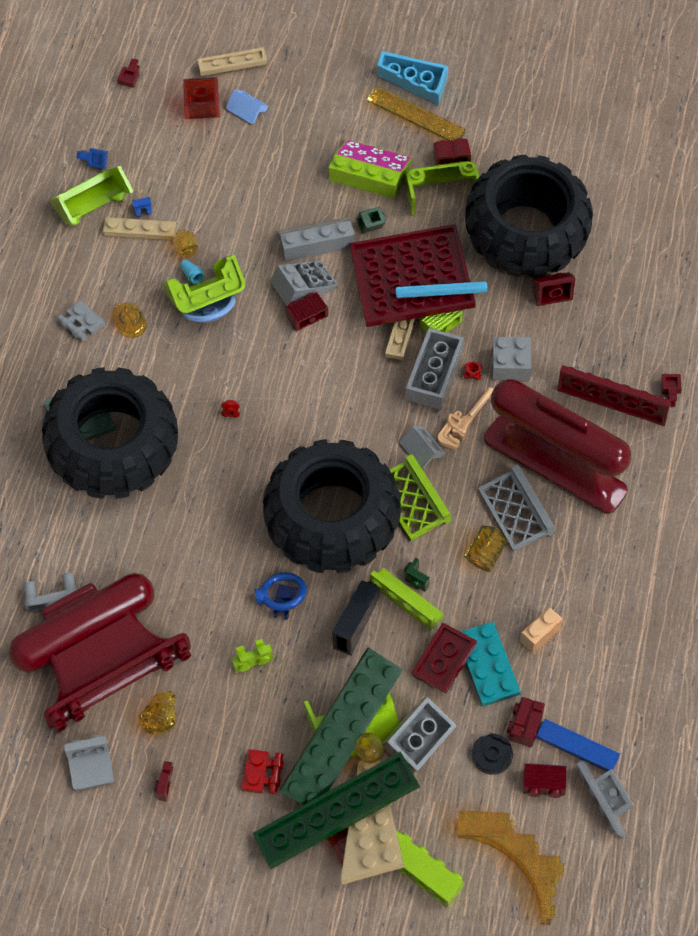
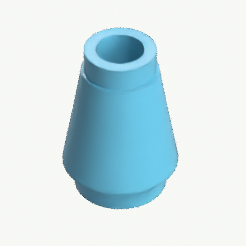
[180,260,204,284]

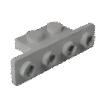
[577,761,634,837]

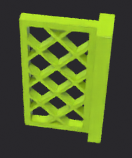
[390,454,452,541]

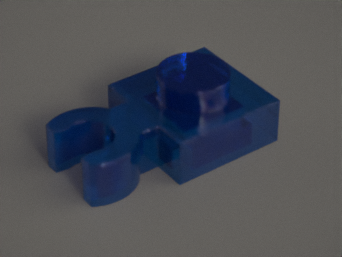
[274,584,298,620]

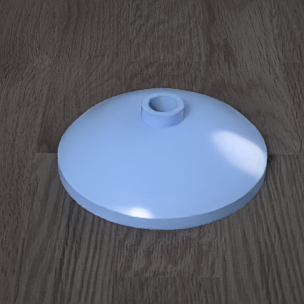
[182,295,235,323]

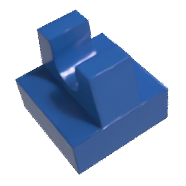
[132,197,151,217]

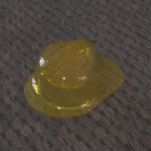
[112,303,147,338]

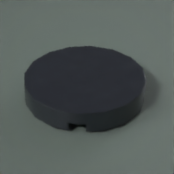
[472,733,513,775]

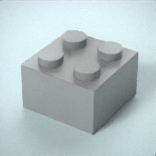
[492,337,531,381]

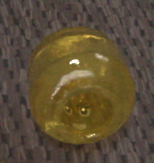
[172,230,199,258]
[355,732,384,763]

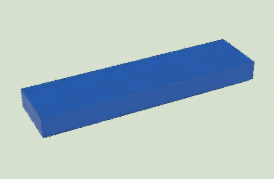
[536,719,620,771]

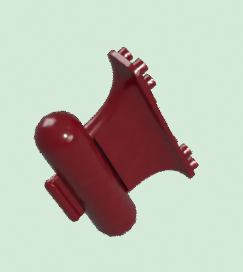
[484,379,632,514]
[8,573,191,732]

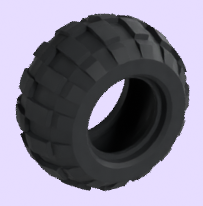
[465,154,593,278]
[42,367,178,499]
[263,439,401,574]

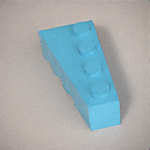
[377,51,448,106]

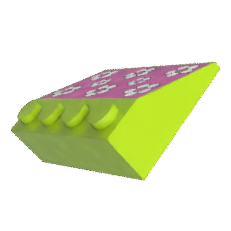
[329,139,413,199]

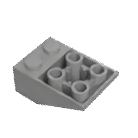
[270,260,339,306]

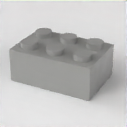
[381,697,457,773]

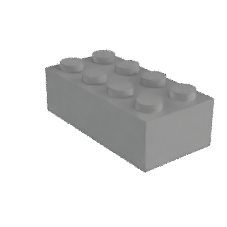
[406,328,464,410]

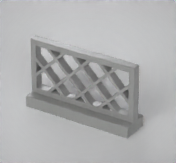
[478,464,556,552]

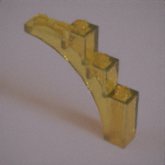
[457,810,564,925]

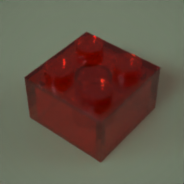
[183,77,220,119]

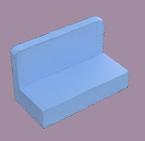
[226,90,268,124]

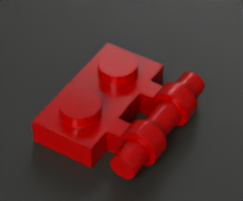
[241,749,284,794]

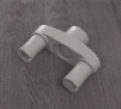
[23,573,78,612]

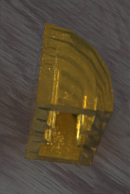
[464,525,507,572]

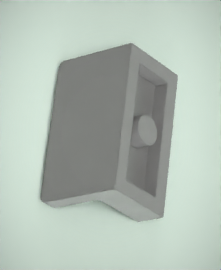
[400,426,445,468]

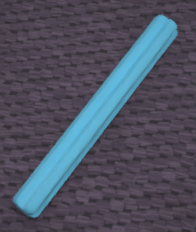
[396,281,488,298]

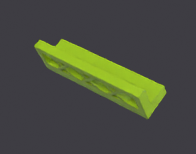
[370,568,444,631]

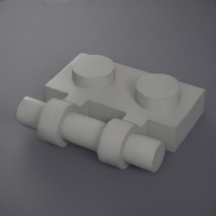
[57,300,105,342]

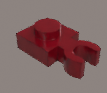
[154,761,174,801]

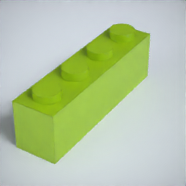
[396,830,464,908]

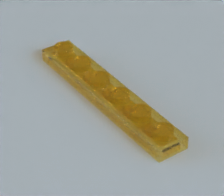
[368,86,465,141]

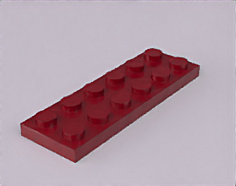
[557,365,671,426]

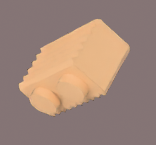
[520,607,562,654]

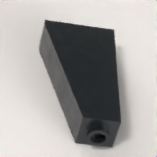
[332,581,380,656]

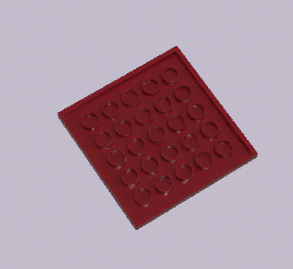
[350,224,476,327]

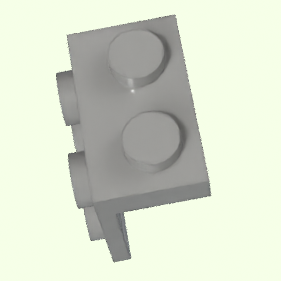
[64,735,114,791]

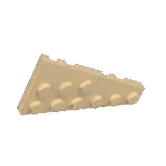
[341,756,404,884]

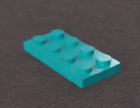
[460,622,521,707]

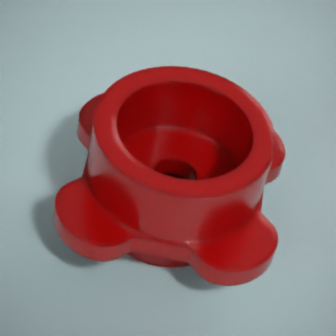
[463,361,483,380]
[221,400,240,418]

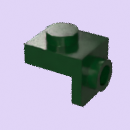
[404,558,430,592]

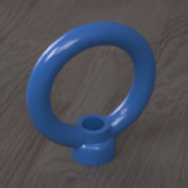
[254,572,307,611]

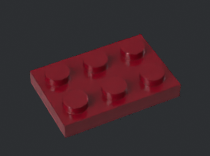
[411,622,478,694]

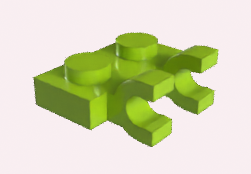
[231,639,273,673]

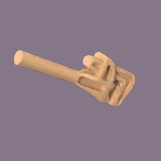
[438,387,494,450]

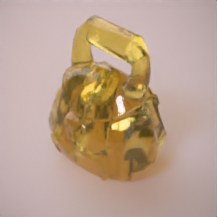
[139,691,177,735]

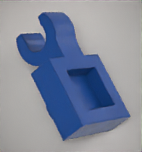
[77,148,109,169]

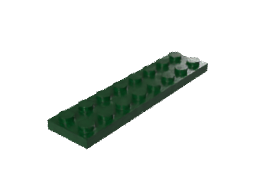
[279,647,403,805]
[253,752,420,869]

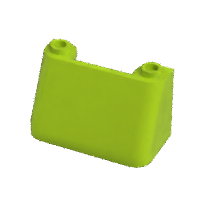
[161,254,245,313]

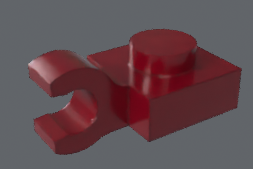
[117,58,140,88]
[661,374,682,407]

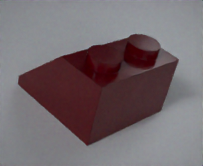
[532,272,576,306]

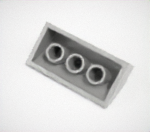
[277,217,355,262]

